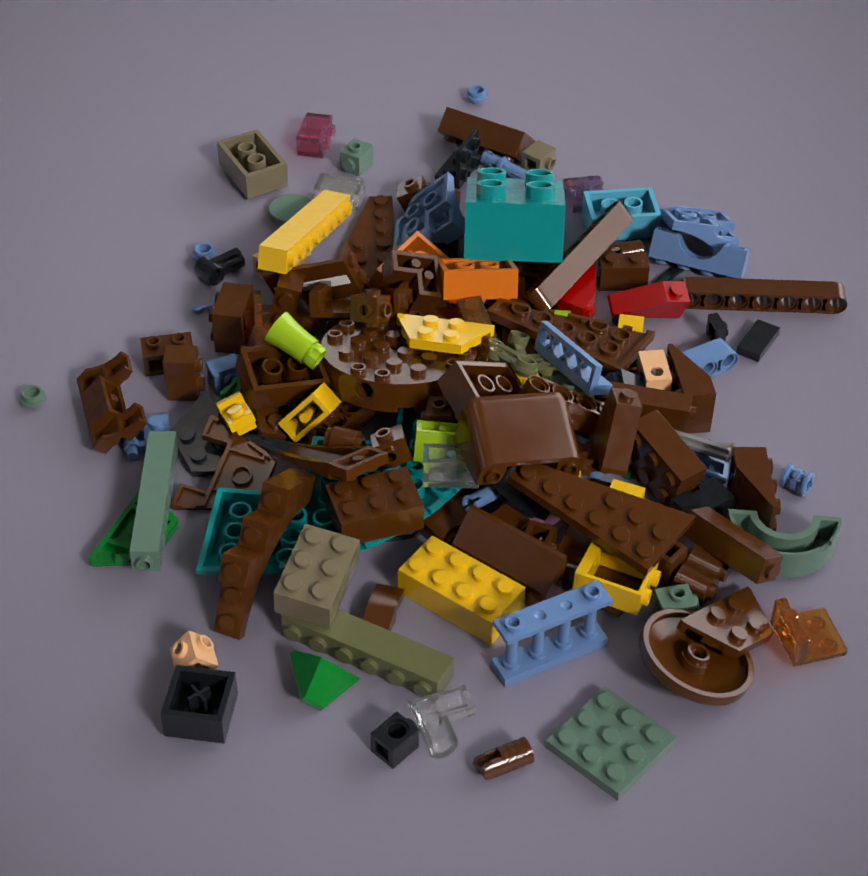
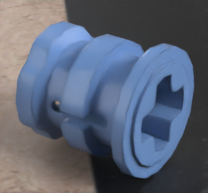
[779,463,815,497]

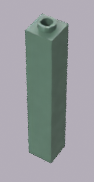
[129,431,178,571]

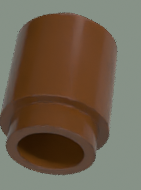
[323,426,366,446]

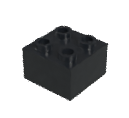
[161,665,238,744]

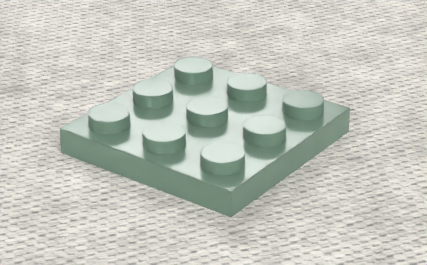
[545,686,676,801]

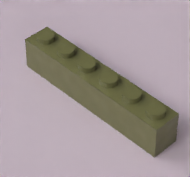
[281,609,454,701]

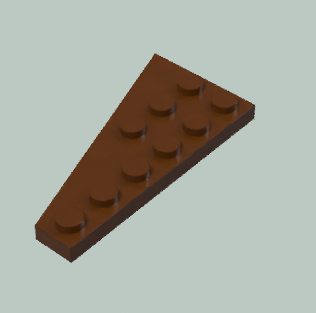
[507,464,696,576]

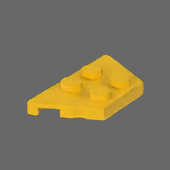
[397,313,495,355]

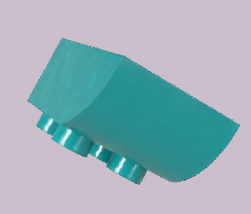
[464,167,566,263]

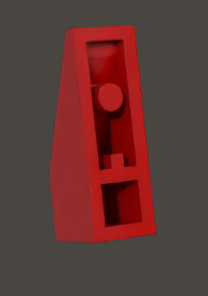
[557,261,596,318]
[607,281,690,318]

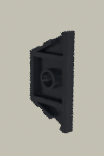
[170,392,226,477]

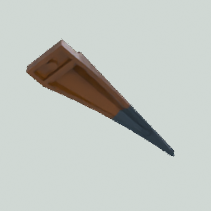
[241,432,389,481]

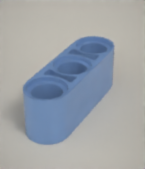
[682,338,739,377]

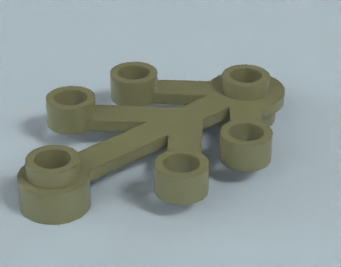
[486,330,555,378]

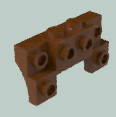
[76,351,147,454]

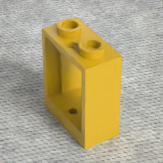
[572,540,661,616]

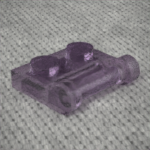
[563,175,604,213]

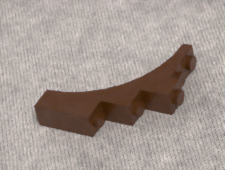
[213,467,316,640]

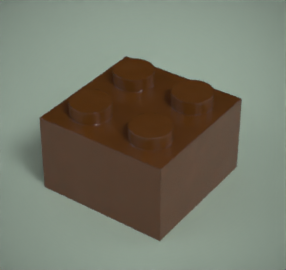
[208,282,256,354]

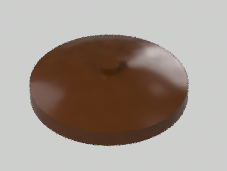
[639,608,754,706]

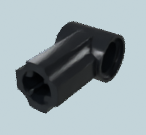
[194,247,245,286]

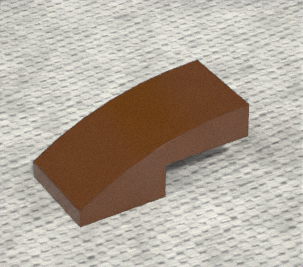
[362,584,404,631]

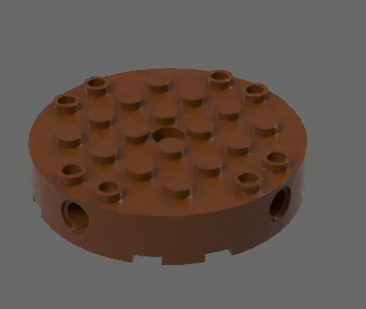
[321,310,477,412]

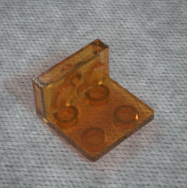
[770,598,848,667]

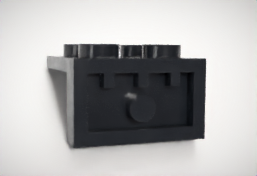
[435,128,481,189]

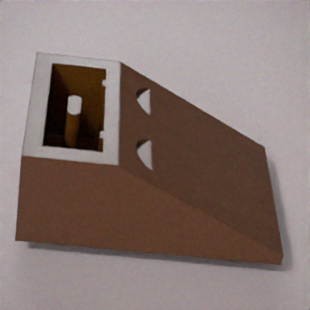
[665,343,716,434]
[726,447,781,531]

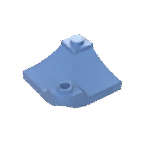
[393,172,465,250]
[660,206,740,255]

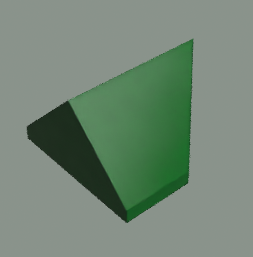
[290,650,361,711]

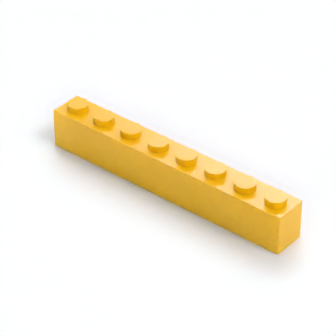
[258,190,352,274]

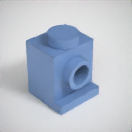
[206,353,237,396]

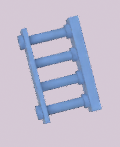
[491,580,613,687]

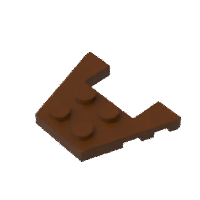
[171,415,278,510]

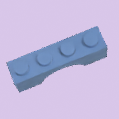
[648,226,751,278]

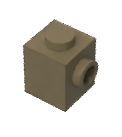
[521,140,556,170]

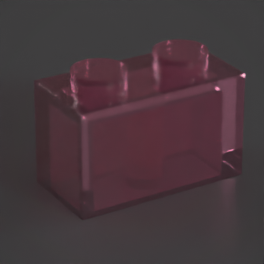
[296,112,336,159]

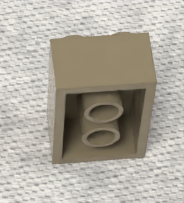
[217,129,288,199]
[273,524,360,629]

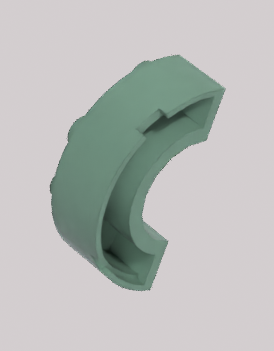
[727,509,842,578]

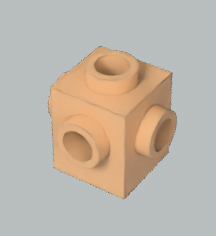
[170,630,219,669]

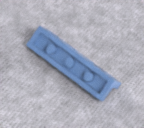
[534,321,613,395]

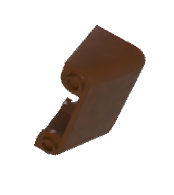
[453,392,582,485]

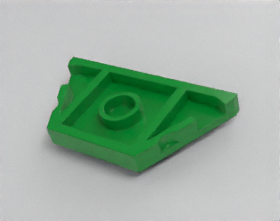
[88,491,179,567]

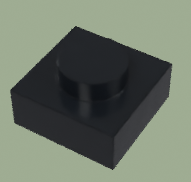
[705,312,729,341]

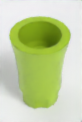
[265,312,327,370]

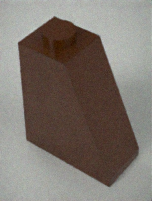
[589,387,643,476]

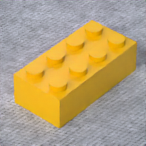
[398,536,526,645]

